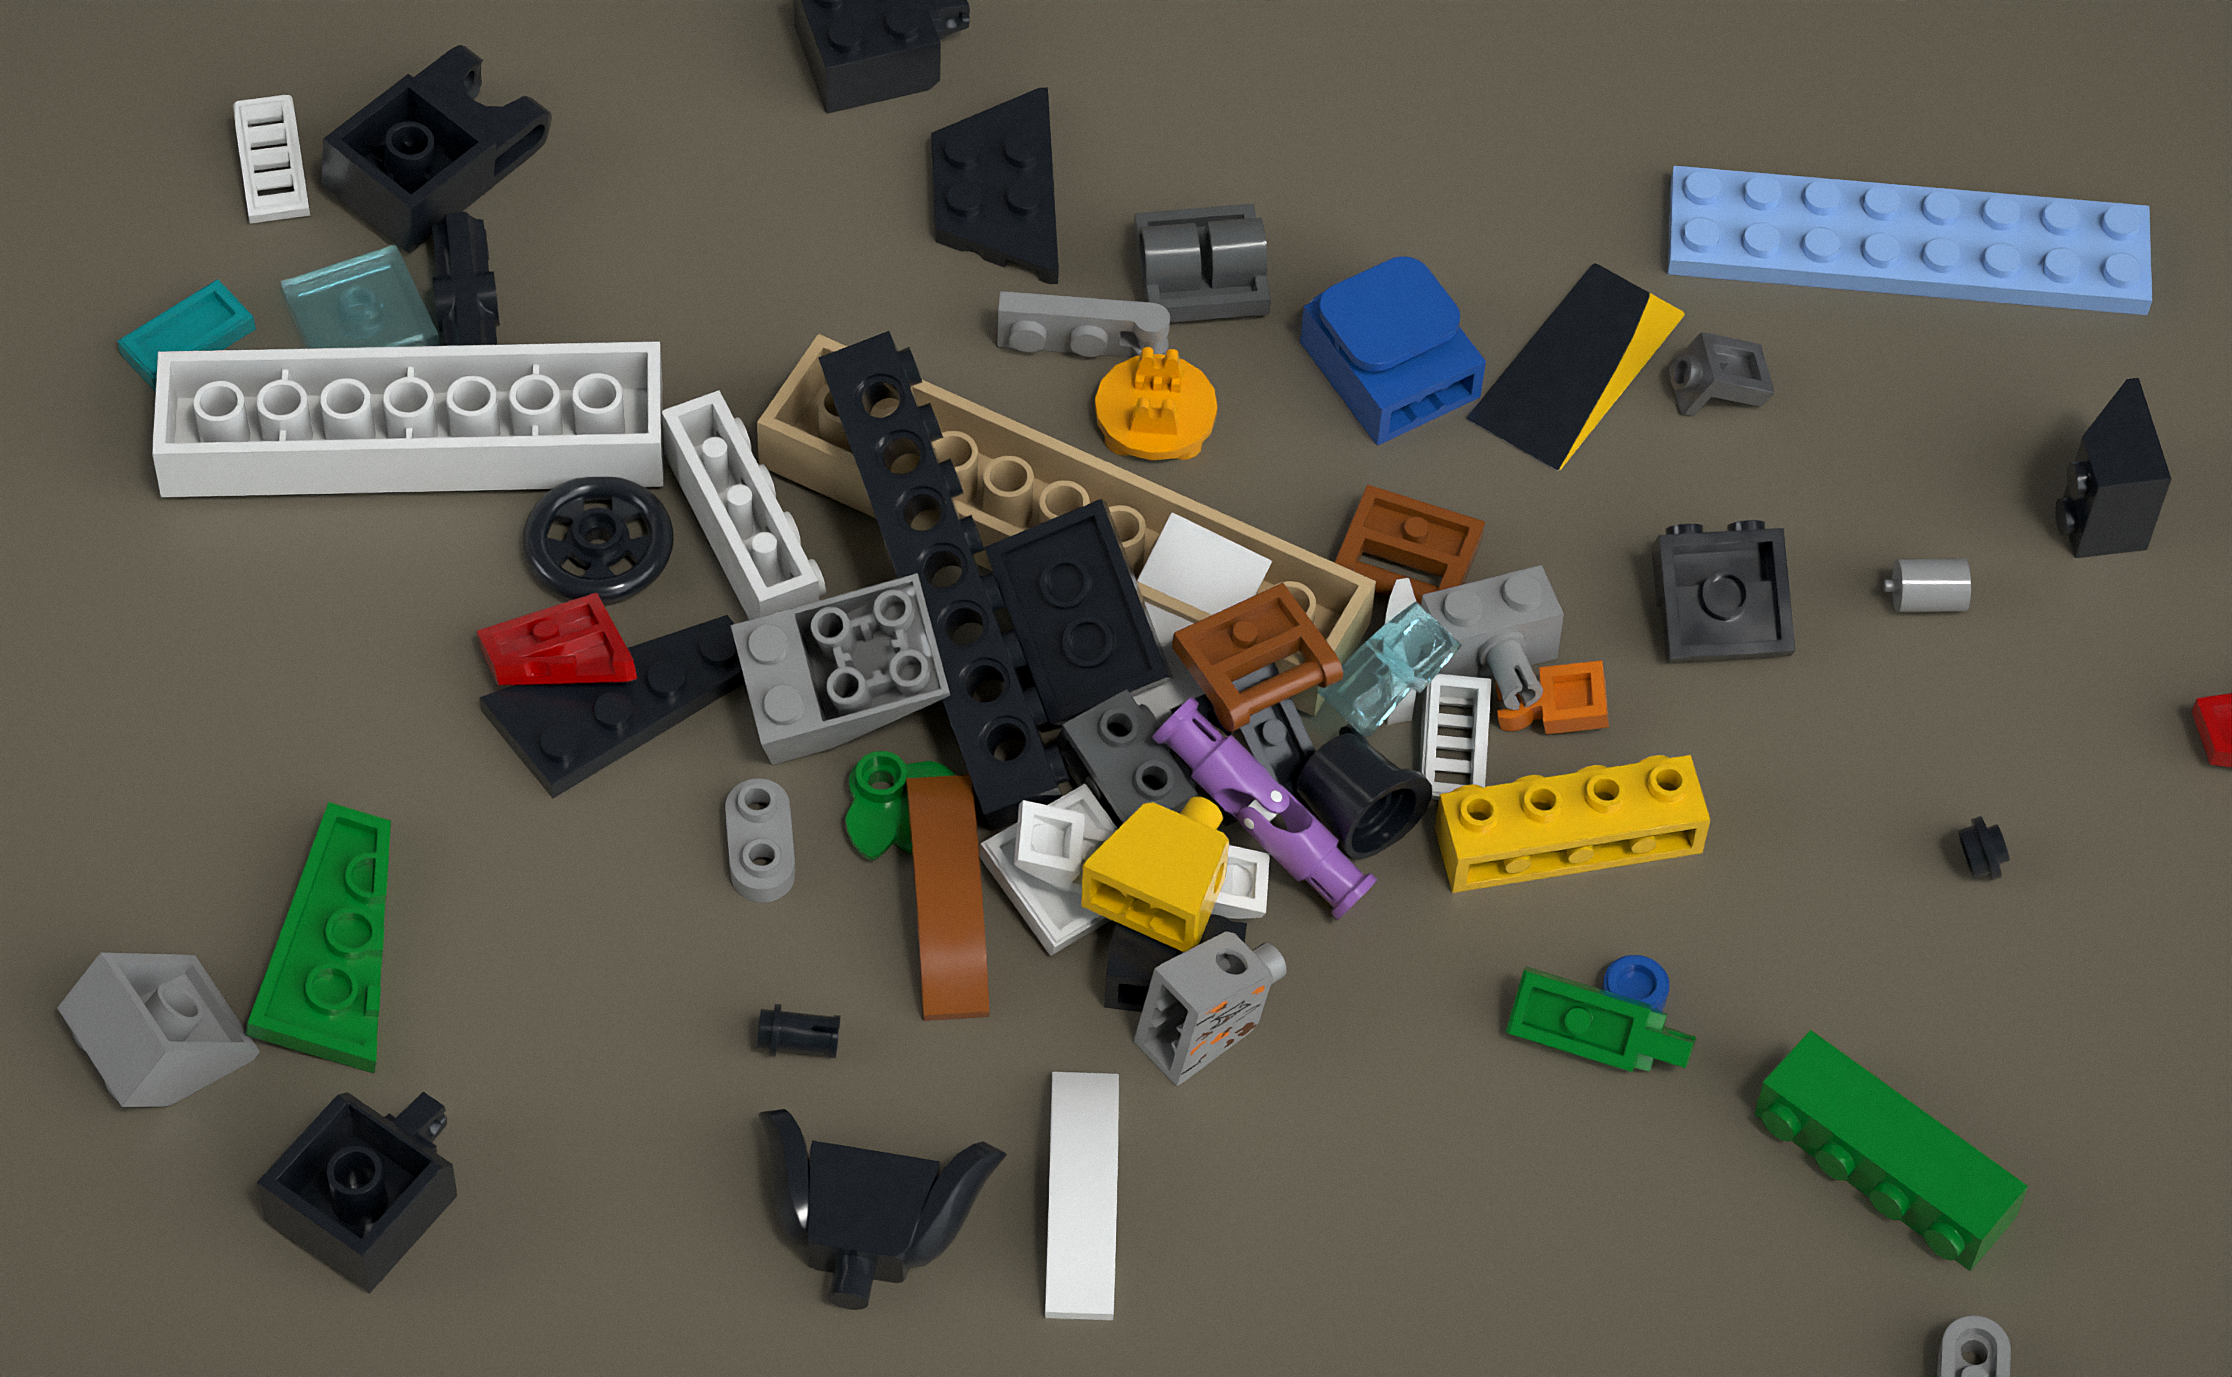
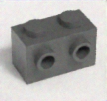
[1055,689,1197,828]

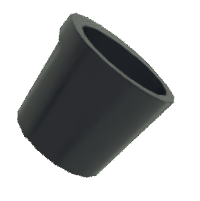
[1297,723,1432,859]

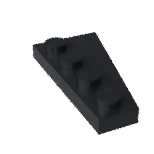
[480,615,745,798]

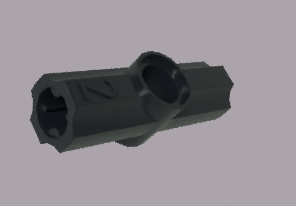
[432,212,500,346]

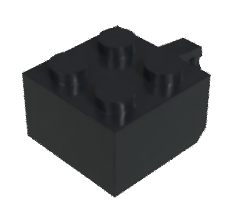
[794,0,970,114]
[257,1091,457,1294]

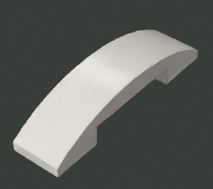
[1014,800,1270,919]
[1045,1072,1119,1320]

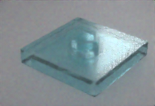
[281,244,440,349]

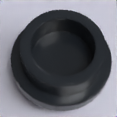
[1958,816,2010,880]

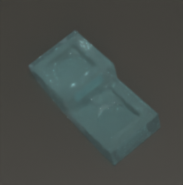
[1318,602,1462,737]

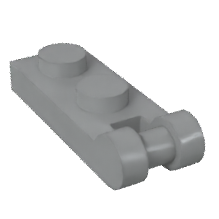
[997,291,1170,358]

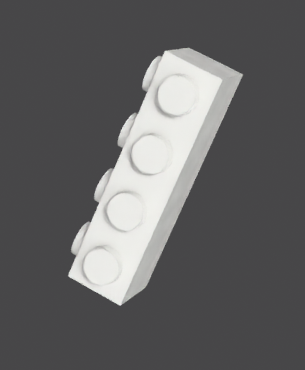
[661,390,826,620]

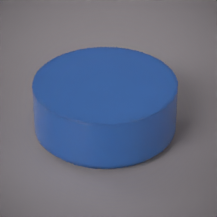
[1602,955,1670,1011]

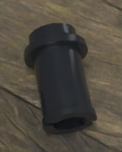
[756,1004,841,1058]

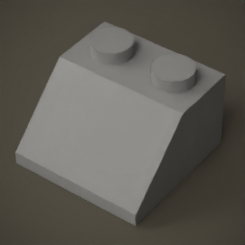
[57,952,260,1107]

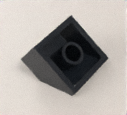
[2055,378,2171,558]

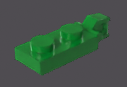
[1506,966,1696,1072]

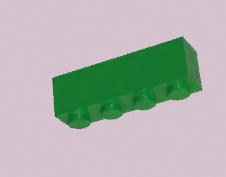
[1754,1029,2028,1271]

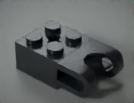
[321,45,552,253]

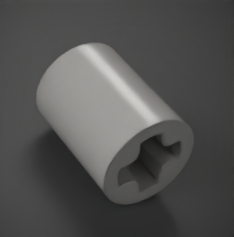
[1884,558,1971,612]

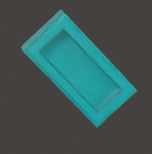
[117,279,256,392]

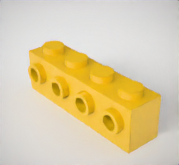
[1434,755,1711,893]

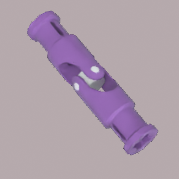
[1152,697,1378,920]

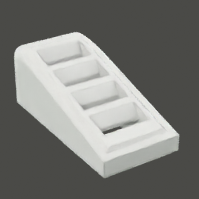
[233,95,310,224]
[1420,673,1491,800]

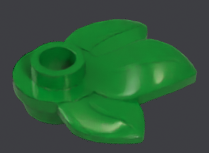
[845,751,955,860]

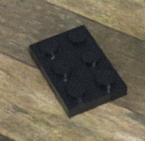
[984,499,1173,727]

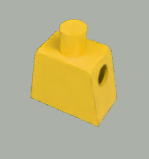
[1081,797,1229,952]

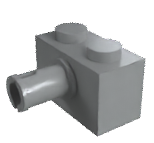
[1420,565,1564,710]

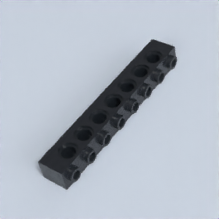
[818,331,1070,831]

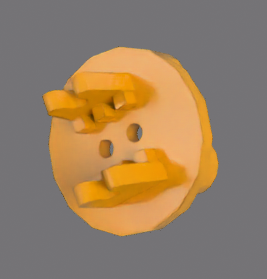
[1094,347,1218,460]

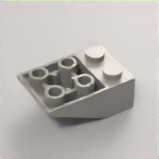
[731,573,950,765]

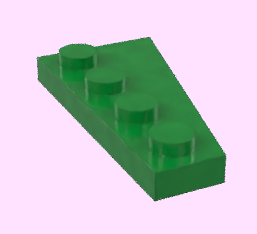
[246,802,391,1074]

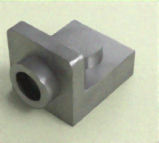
[1669,332,1775,416]

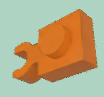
[1495,660,1609,734]

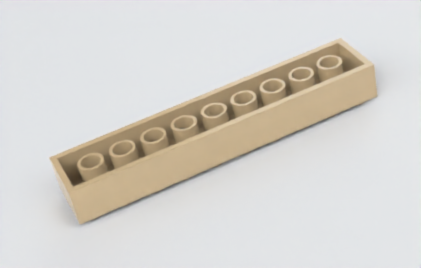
[757,334,1376,717]

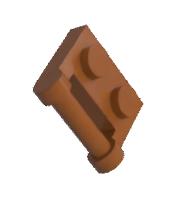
[1335,484,1485,607]
[1172,583,1343,732]

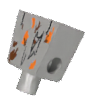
[1134,932,1286,1086]

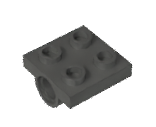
[1134,204,1271,322]

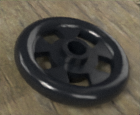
[523,477,674,603]

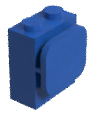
[1300,256,1486,446]

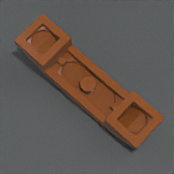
[906,775,990,1021]

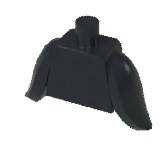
[759,1109,1007,1310]

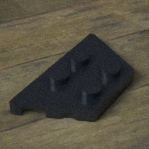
[931,87,1059,284]

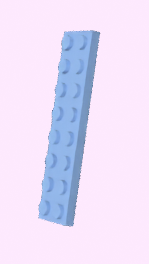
[1668,166,2152,315]

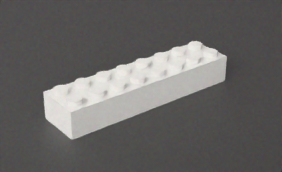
[152,342,663,497]

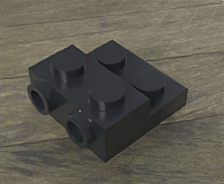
[1651,520,1796,663]

